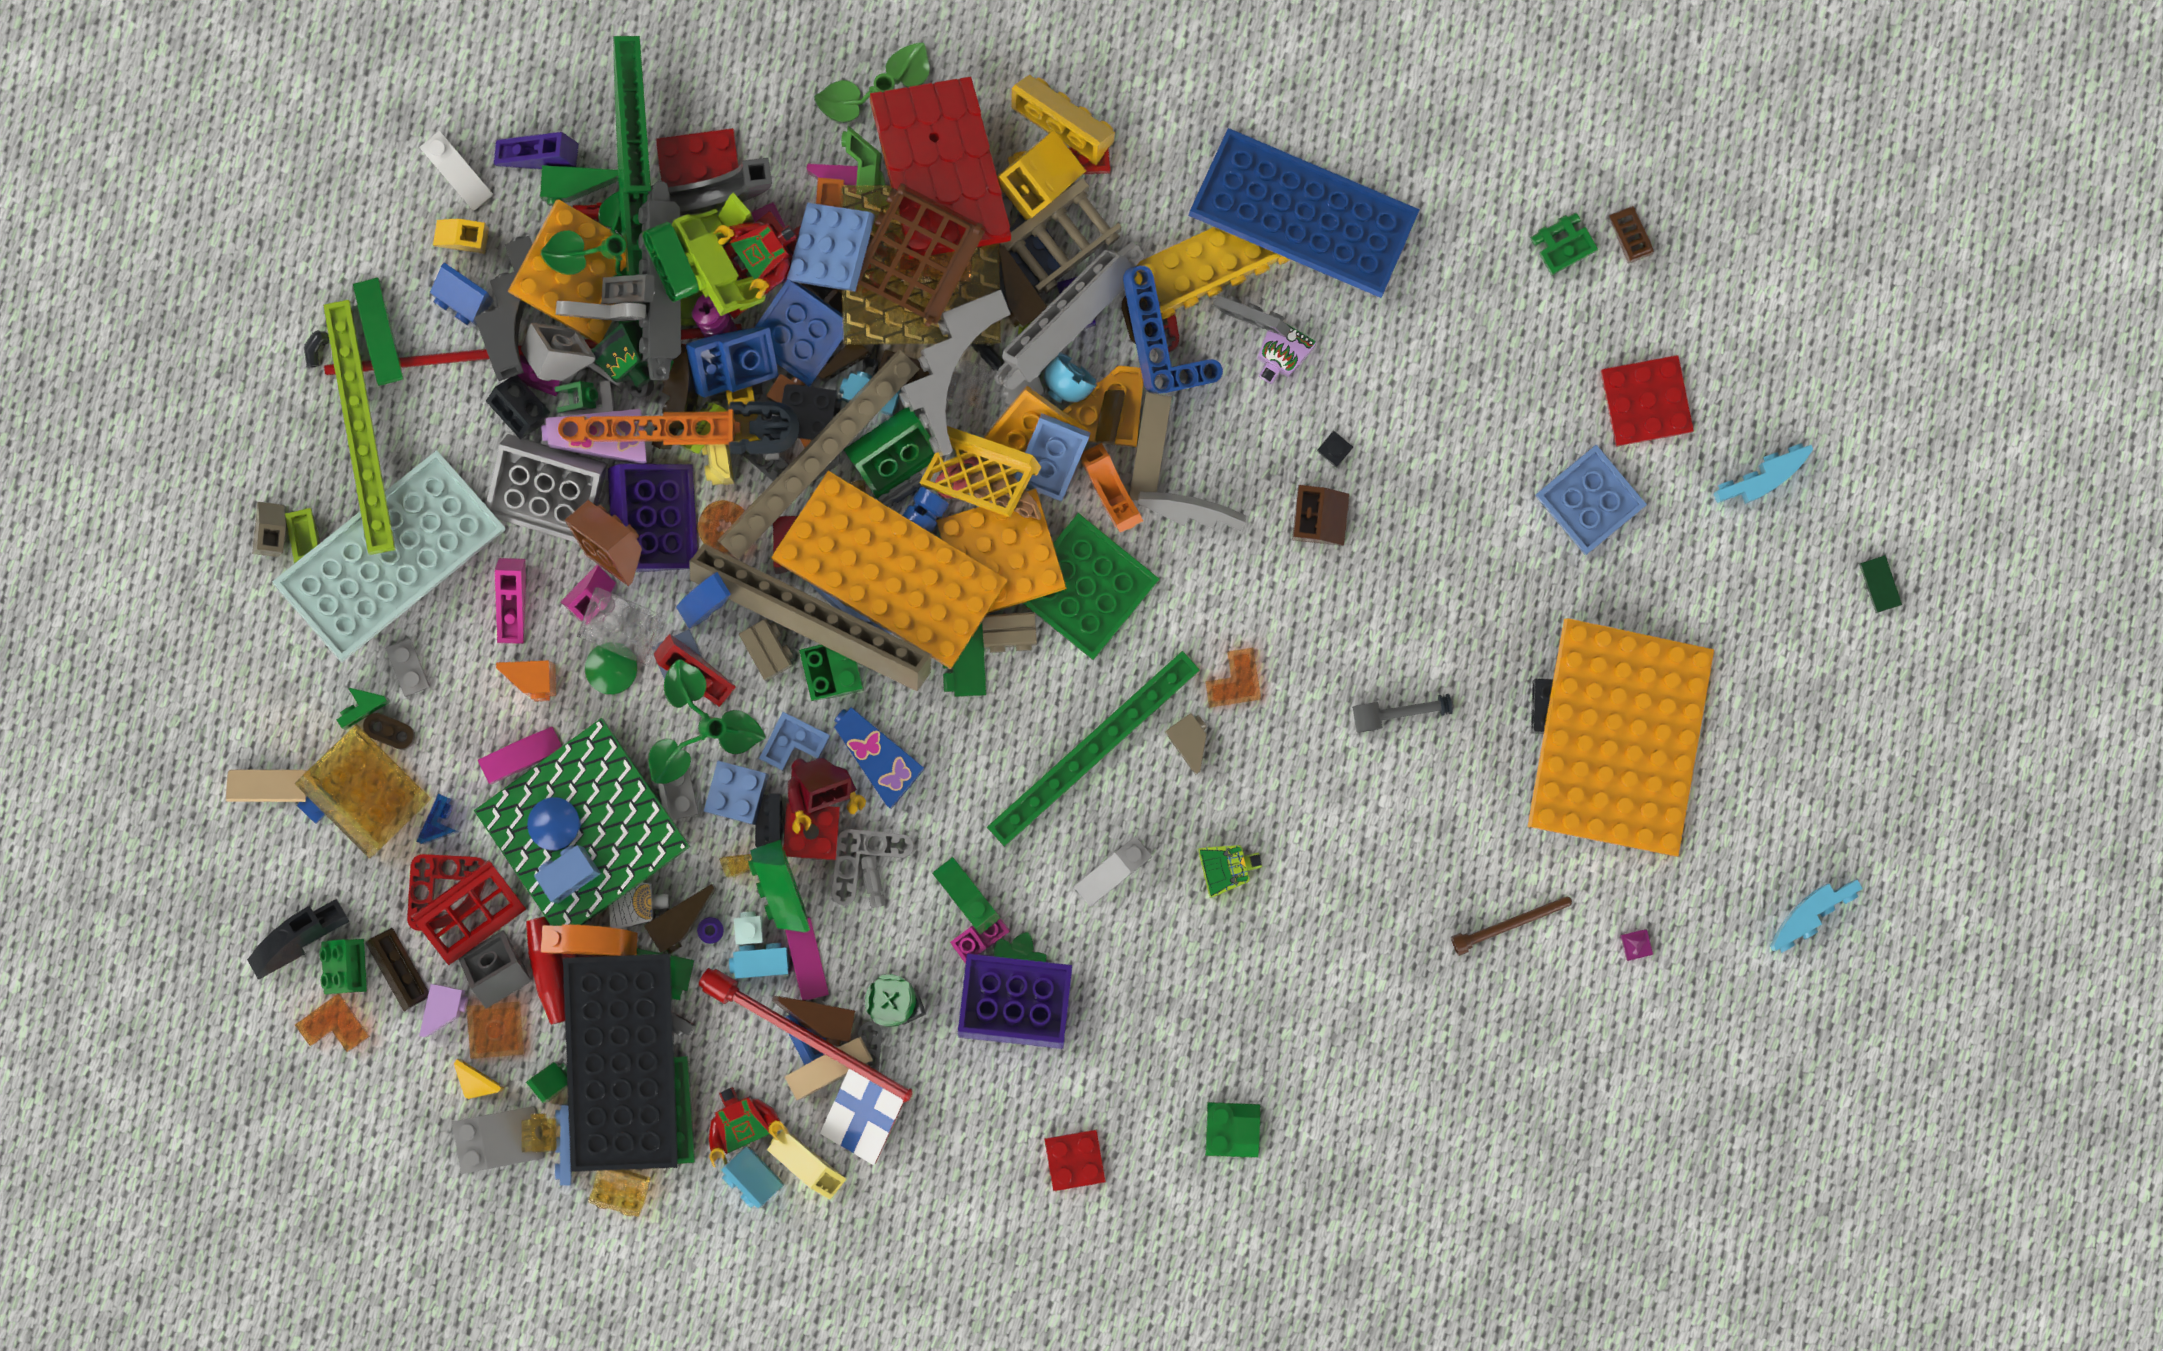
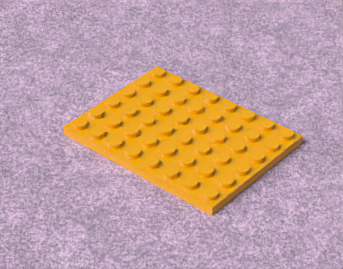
[1527,618,1714,857]

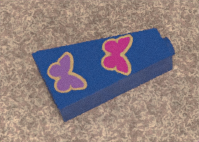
[834,707,925,809]

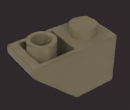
[252,502,286,557]

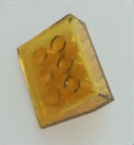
[295,724,431,859]

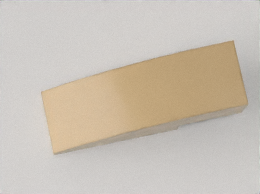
[785,1037,872,1100]

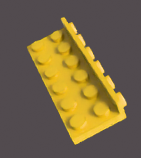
[1134,227,1291,320]

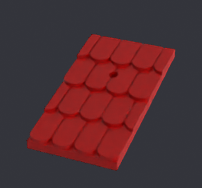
[870,76,1011,259]

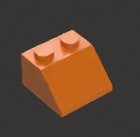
[496,660,556,702]

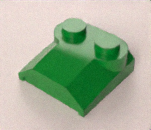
[1205,1102,1260,1158]

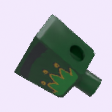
[591,321,650,388]

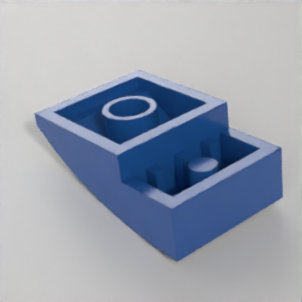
[686,326,779,398]

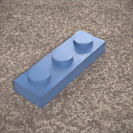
[555,1104,572,1185]

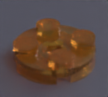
[697,500,745,553]

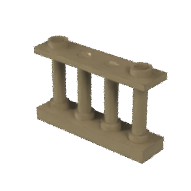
[1000,178,1121,294]

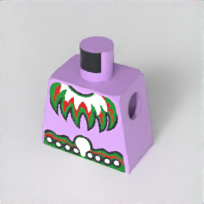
[1257,324,1317,384]

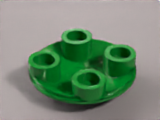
[585,642,637,695]

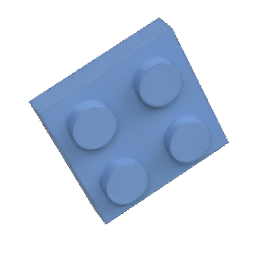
[704,761,769,825]

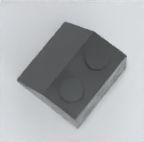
[459,930,531,1008]

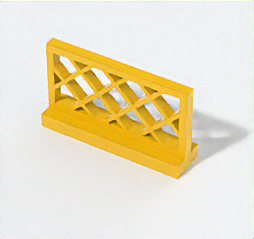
[920,426,1041,517]

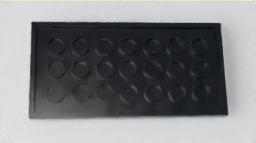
[563,953,678,1172]

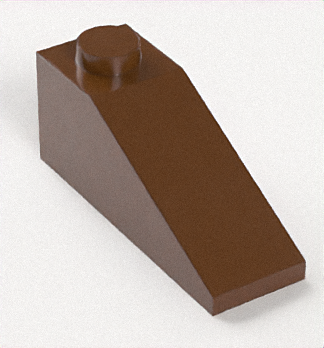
[772,996,855,1046]

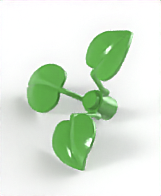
[814,43,930,123]

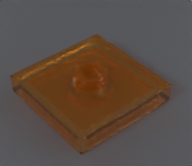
[467,1001,524,1059]

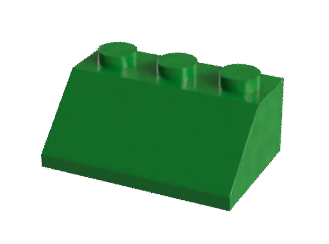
[844,407,935,500]
[748,840,810,932]

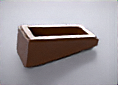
[1609,206,1654,264]

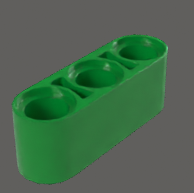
[642,222,699,302]

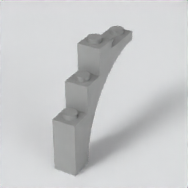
[899,290,1010,457]

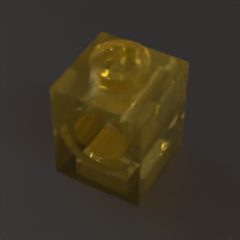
[521,1114,557,1153]

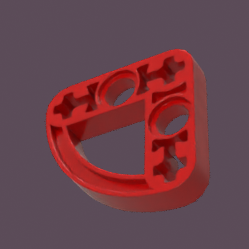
[407,854,487,931]

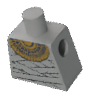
[609,883,670,929]

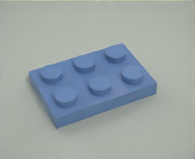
[1015,413,1090,502]

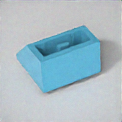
[721,1146,785,1209]

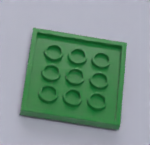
[1023,513,1160,661]

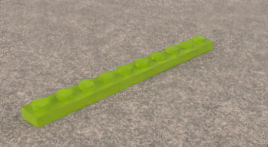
[323,299,396,555]

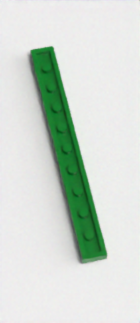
[987,651,1200,847]

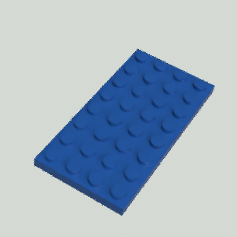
[1188,128,1420,298]

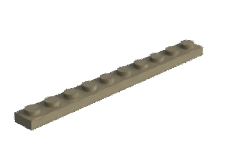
[718,350,919,559]

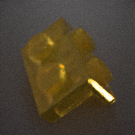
[588,1170,651,1217]

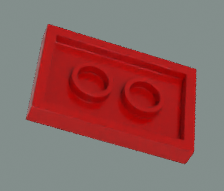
[656,128,739,187]

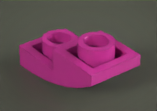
[950,910,1010,964]

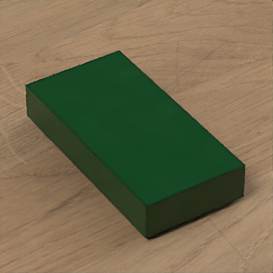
[1859,555,1902,613]

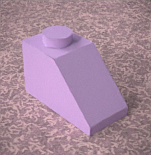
[419,984,468,1037]

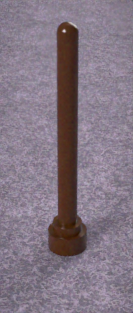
[1451,896,1572,956]

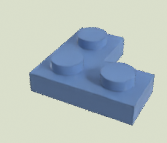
[759,712,830,771]

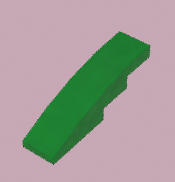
[353,277,404,386]

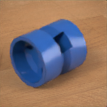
[902,487,949,533]

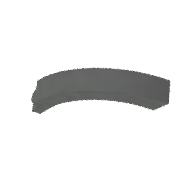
[668,157,772,215]

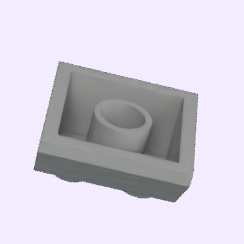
[521,323,596,381]

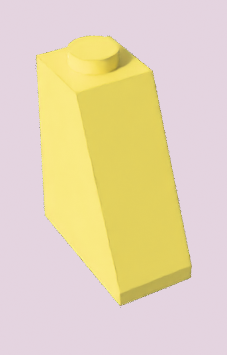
[767,1130,846,1199]

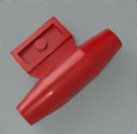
[526,917,597,1025]

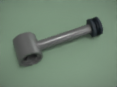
[1352,693,1454,733]

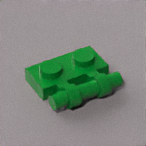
[1530,212,1598,276]

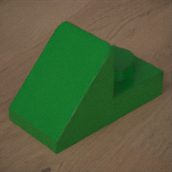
[336,688,390,730]

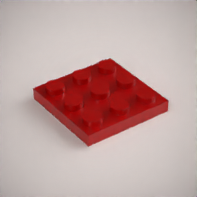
[1600,355,1694,447]

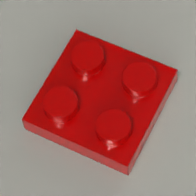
[1044,1129,1106,1191]

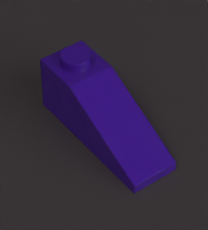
[493,132,579,169]

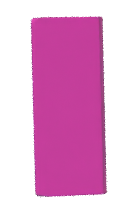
[785,918,829,1001]

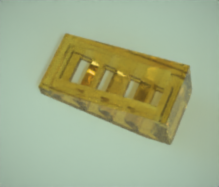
[719,854,752,879]

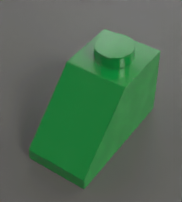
[526,1061,568,1103]

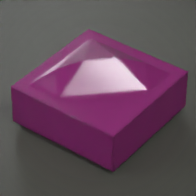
[1620,929,1653,961]

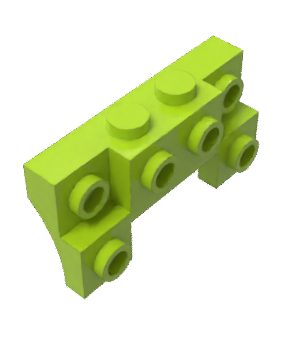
[672,209,766,316]

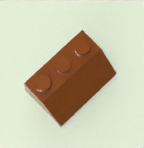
[565,500,642,586]

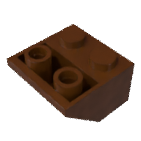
[1292,485,1350,546]

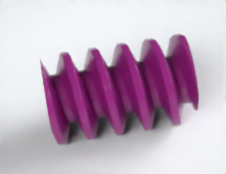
[692,294,737,338]

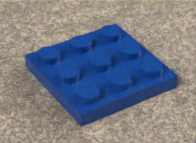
[754,279,853,387]

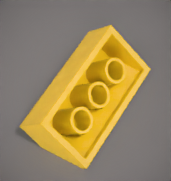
[1011,74,1115,165]

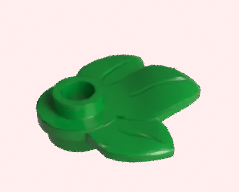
[994,932,1047,962]

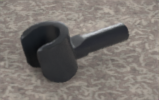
[863,340,881,376]

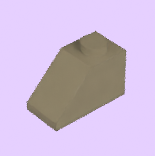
[1165,713,1207,775]

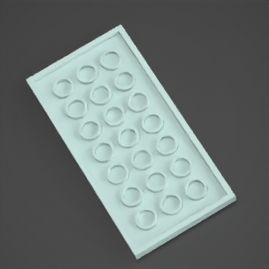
[272,450,505,663]

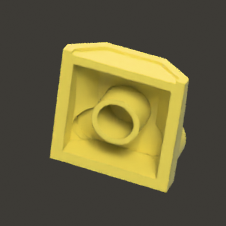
[702,444,735,486]

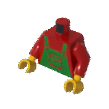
[714,222,798,299]
[708,1087,789,1167]

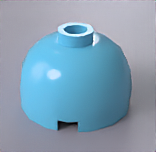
[1044,352,1097,402]

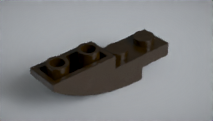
[651,344,698,450]

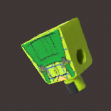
[1198,845,1262,898]

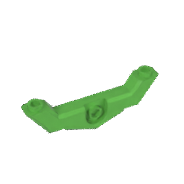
[841,126,889,265]

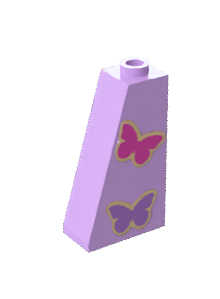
[541,409,647,464]

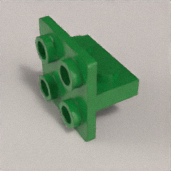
[319,939,367,994]

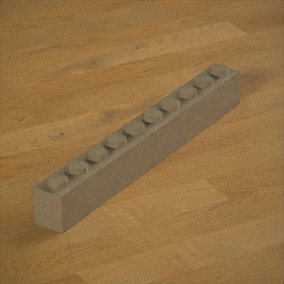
[690,544,932,691]

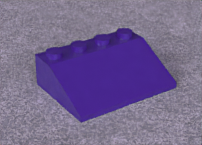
[608,464,698,572]
[958,954,1072,1049]

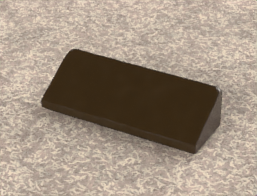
[365,927,429,1012]

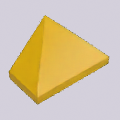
[454,1059,504,1099]

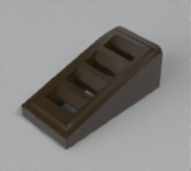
[818,338,870,382]

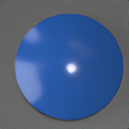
[527,797,581,851]

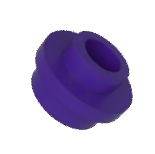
[697,917,724,944]

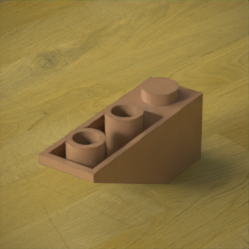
[969,459,1042,520]

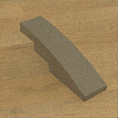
[1130,393,1172,501]

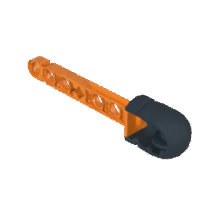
[558,401,799,454]

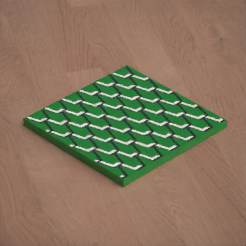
[474,718,691,926]

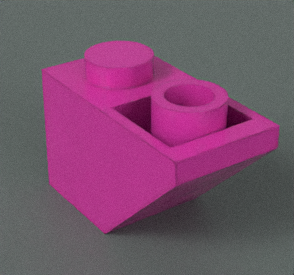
[561,565,616,625]

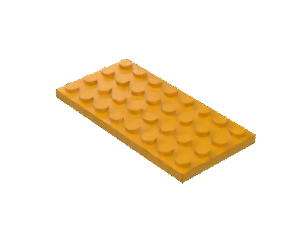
[771,471,1007,669]

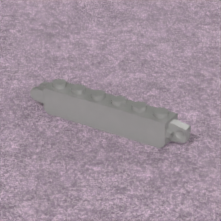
[994,242,1144,390]

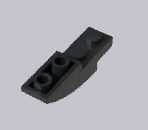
[247,899,350,980]

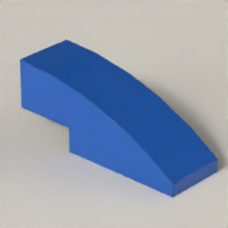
[676,572,731,629]

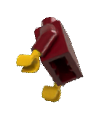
[788,758,866,833]

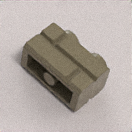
[982,612,1037,653]
[739,619,794,681]

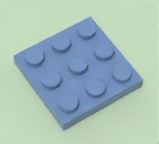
[787,203,875,292]
[1535,445,1647,556]

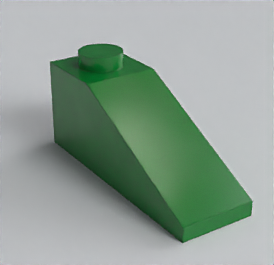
[540,166,619,206]
[932,857,1001,934]

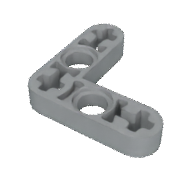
[556,301,646,321]
[832,829,914,906]

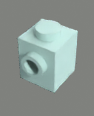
[734,911,765,945]

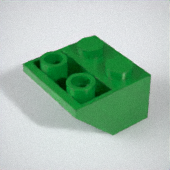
[799,644,864,701]

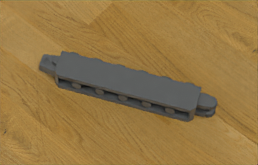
[638,181,681,381]

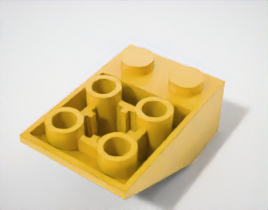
[997,130,1086,220]

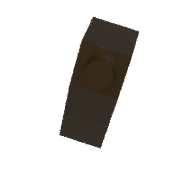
[999,245,1047,331]
[644,884,716,954]

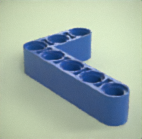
[1123,266,1223,394]

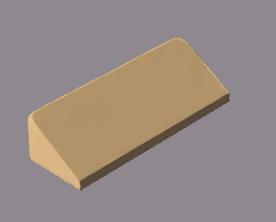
[226,770,309,802]

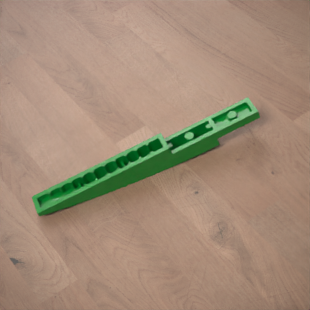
[613,36,651,276]

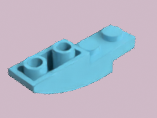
[1713,443,1813,504]
[1770,880,1863,953]

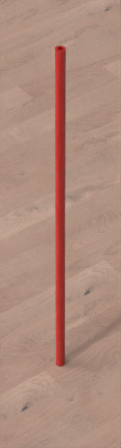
[324,324,742,375]

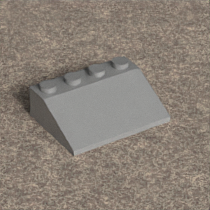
[486,434,608,543]

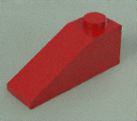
[653,634,736,707]

